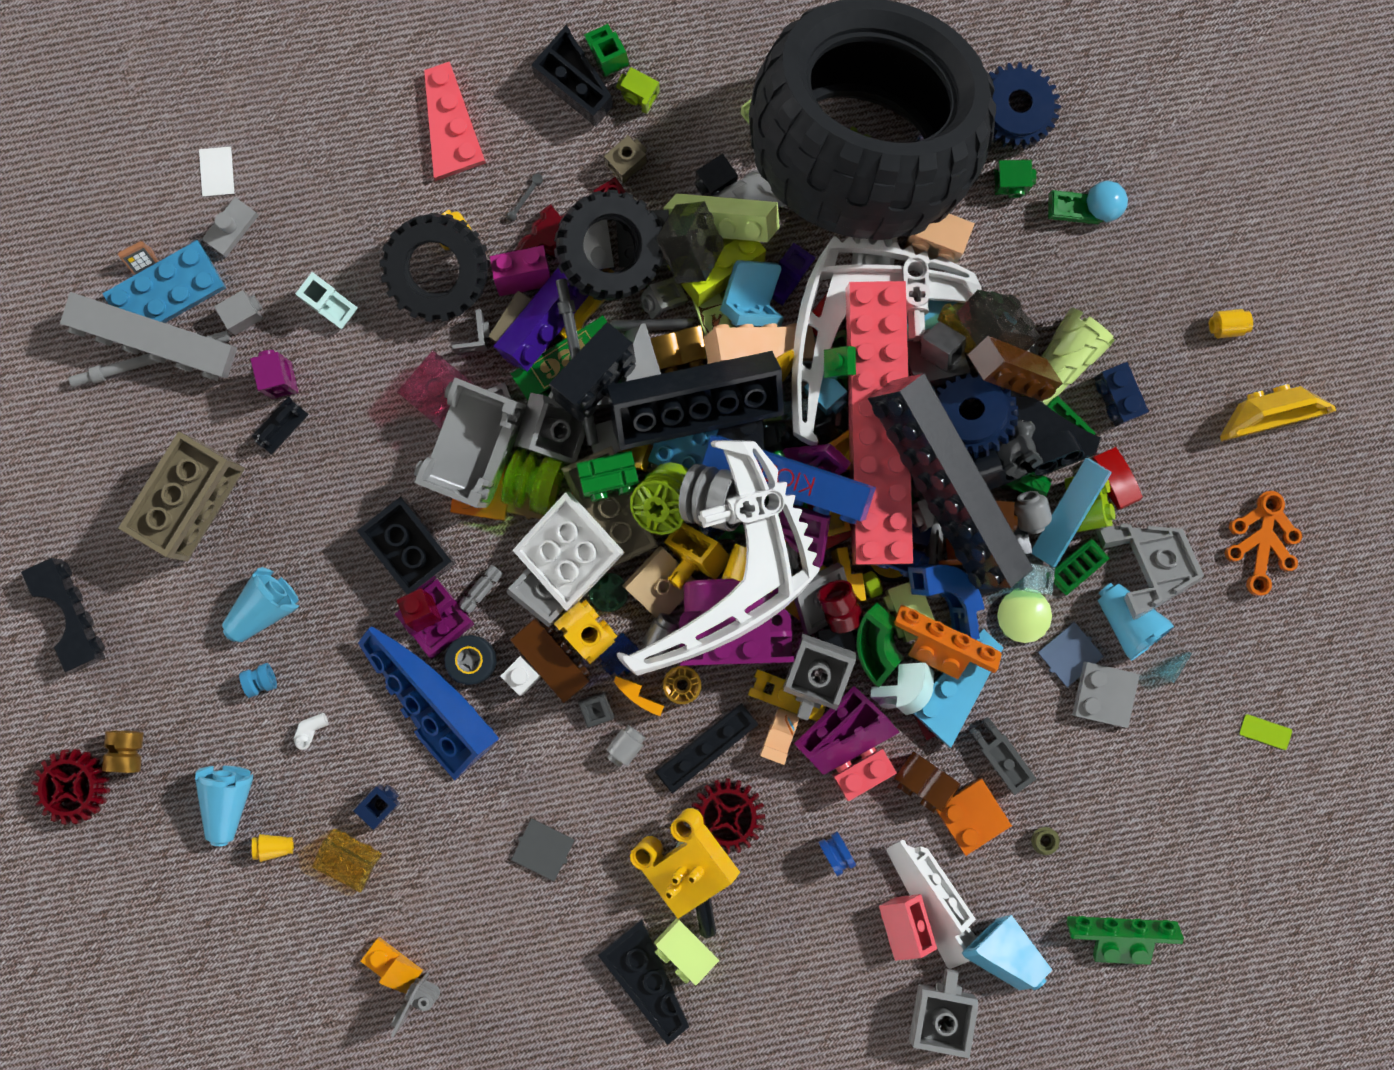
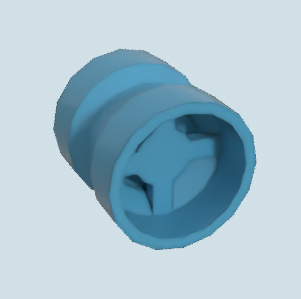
[239,663,277,698]

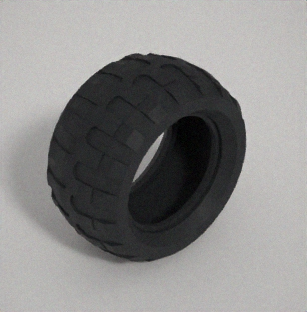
[749,0,996,240]

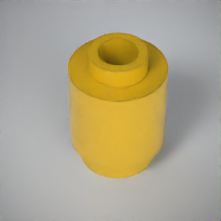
[1209,309,1253,339]

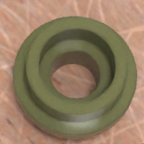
[1031,827,1060,855]

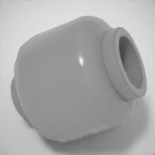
[1014,491,1052,534]

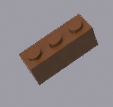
[510,618,591,703]

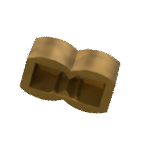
[650,326,707,374]

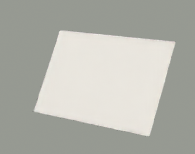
[199,147,234,196]

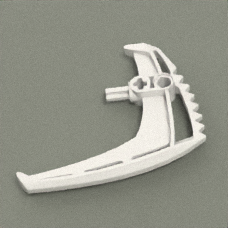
[792,236,986,446]
[617,440,820,676]

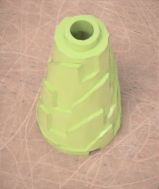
[1021,308,1115,405]

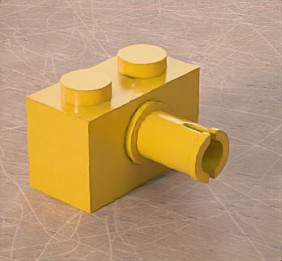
[664,523,730,590]

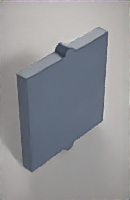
[1037,622,1104,687]

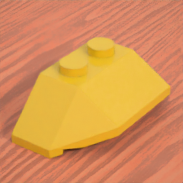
[1220,384,1336,442]

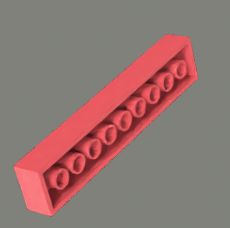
[845,281,913,565]

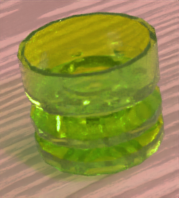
[501,448,565,516]

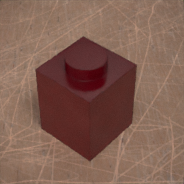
[396,588,442,632]

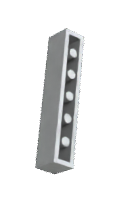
[60,292,238,381]

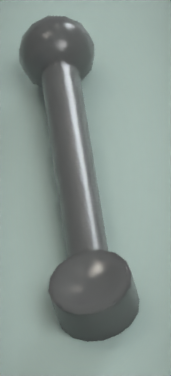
[506,174,543,222]

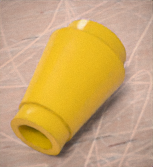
[252,834,294,862]

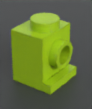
[616,67,660,114]

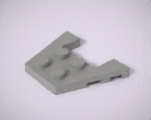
[1095,524,1204,620]

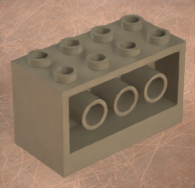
[118,431,245,561]

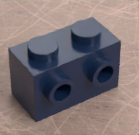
[1094,362,1149,427]

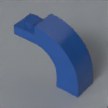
[908,564,985,640]

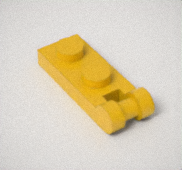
[748,669,826,722]

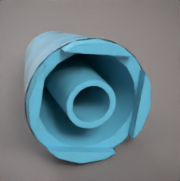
[222,567,299,642]
[1098,583,1174,661]
[195,765,253,846]

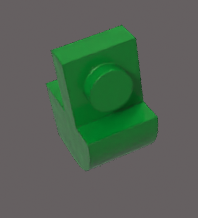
[584,24,629,78]

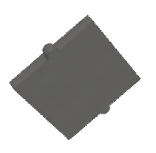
[511,818,575,881]

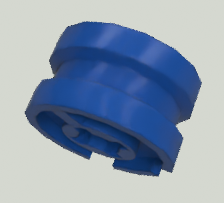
[818,831,857,877]

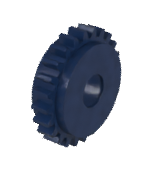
[989,62,1061,149]
[937,373,1018,459]

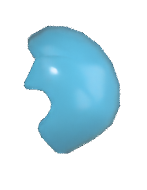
[1087,180,1128,223]

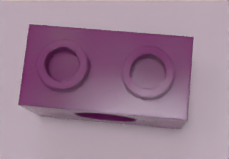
[250,350,299,399]

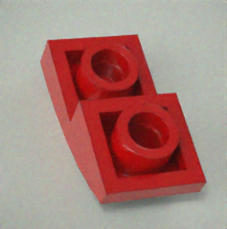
[1092,447,1143,510]

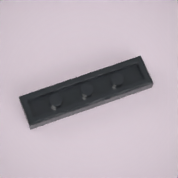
[655,703,759,794]

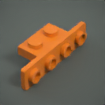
[894,605,1002,679]

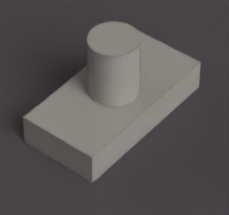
[202,197,259,257]

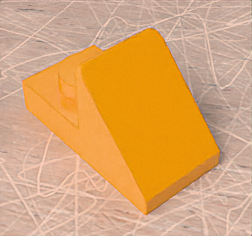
[360,937,423,994]

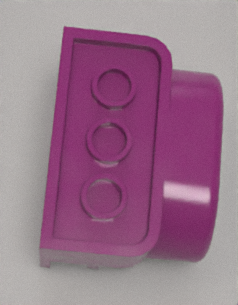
[679,579,794,666]

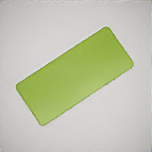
[1240,714,1292,750]

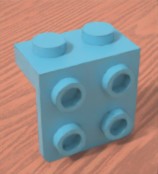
[720,260,784,327]

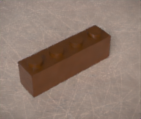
[967,336,1063,401]

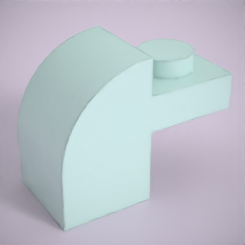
[295,272,358,330]
[870,663,934,715]

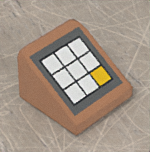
[118,241,158,275]

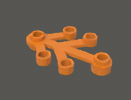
[1225,491,1302,596]

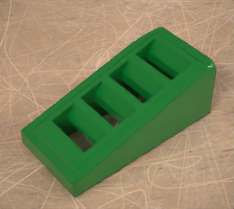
[1047,538,1110,596]

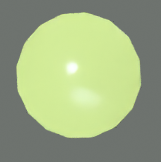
[997,588,1052,643]

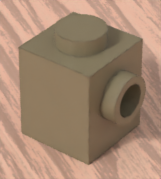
[604,135,647,184]

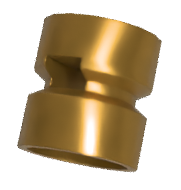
[102,731,144,773]

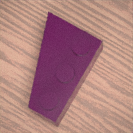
[794,686,900,775]

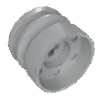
[679,464,743,531]

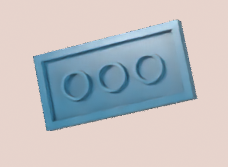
[102,240,226,323]

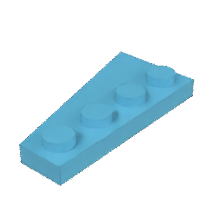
[913,629,1003,748]

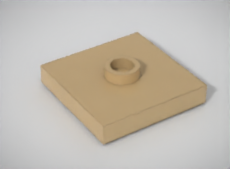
[622,546,695,618]

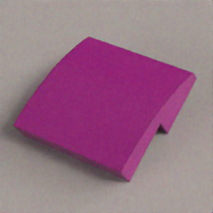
[395,579,474,659]

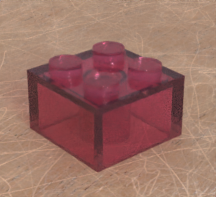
[397,350,473,429]

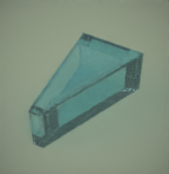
[1152,652,1192,683]

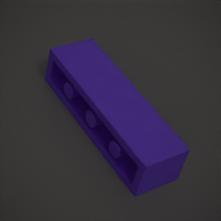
[493,268,589,372]

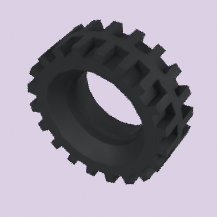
[379,212,490,322]

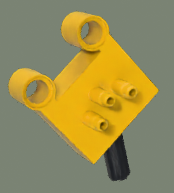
[630,808,740,938]

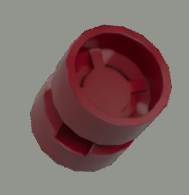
[817,580,863,633]

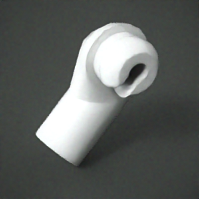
[294,713,329,750]

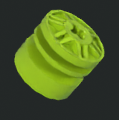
[630,462,688,535]

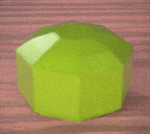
[863,571,883,599]

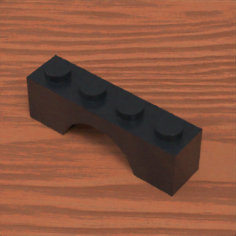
[21,558,106,673]

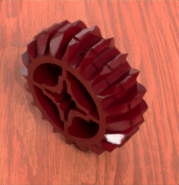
[31,749,111,825]
[692,778,765,855]

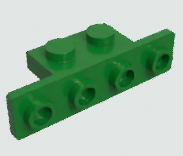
[1066,916,1184,965]

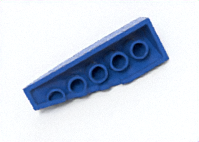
[358,627,499,781]

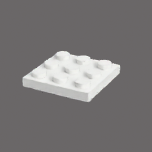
[513,492,625,611]

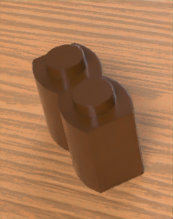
[894,751,961,813]

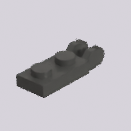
[969,717,1036,795]

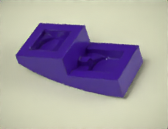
[772,243,816,306]

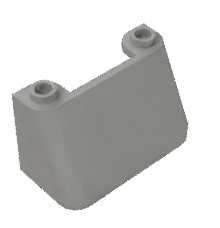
[414,378,526,508]

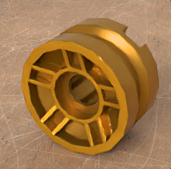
[663,666,701,704]

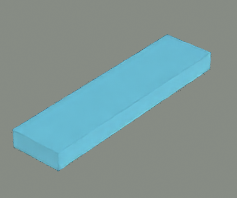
[1032,458,1112,567]

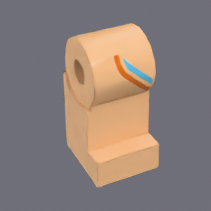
[760,708,799,765]

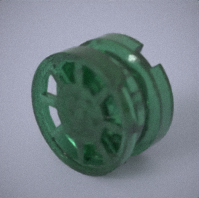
[589,573,629,612]

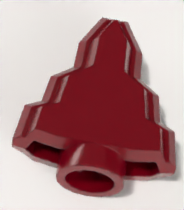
[514,204,566,257]

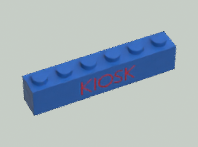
[702,435,876,524]

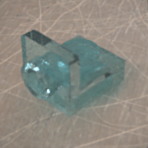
[1010,563,1055,595]

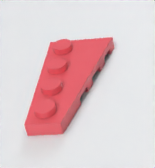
[424,61,486,181]

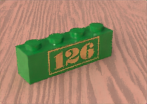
[511,316,607,401]

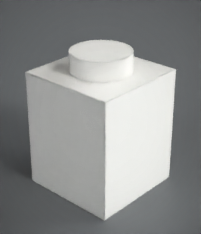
[500,656,541,696]

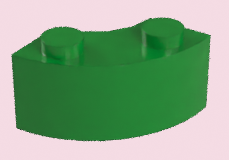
[857,603,904,688]

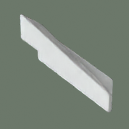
[886,840,977,969]

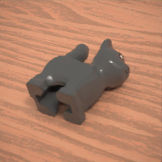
[996,420,1043,479]

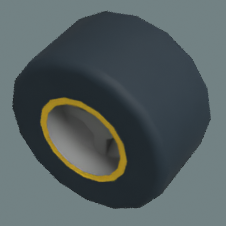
[444,635,497,685]

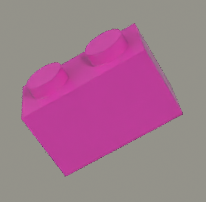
[490,245,551,297]

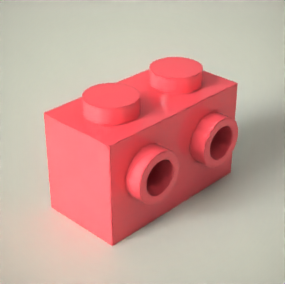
[832,747,897,801]
[879,894,937,961]

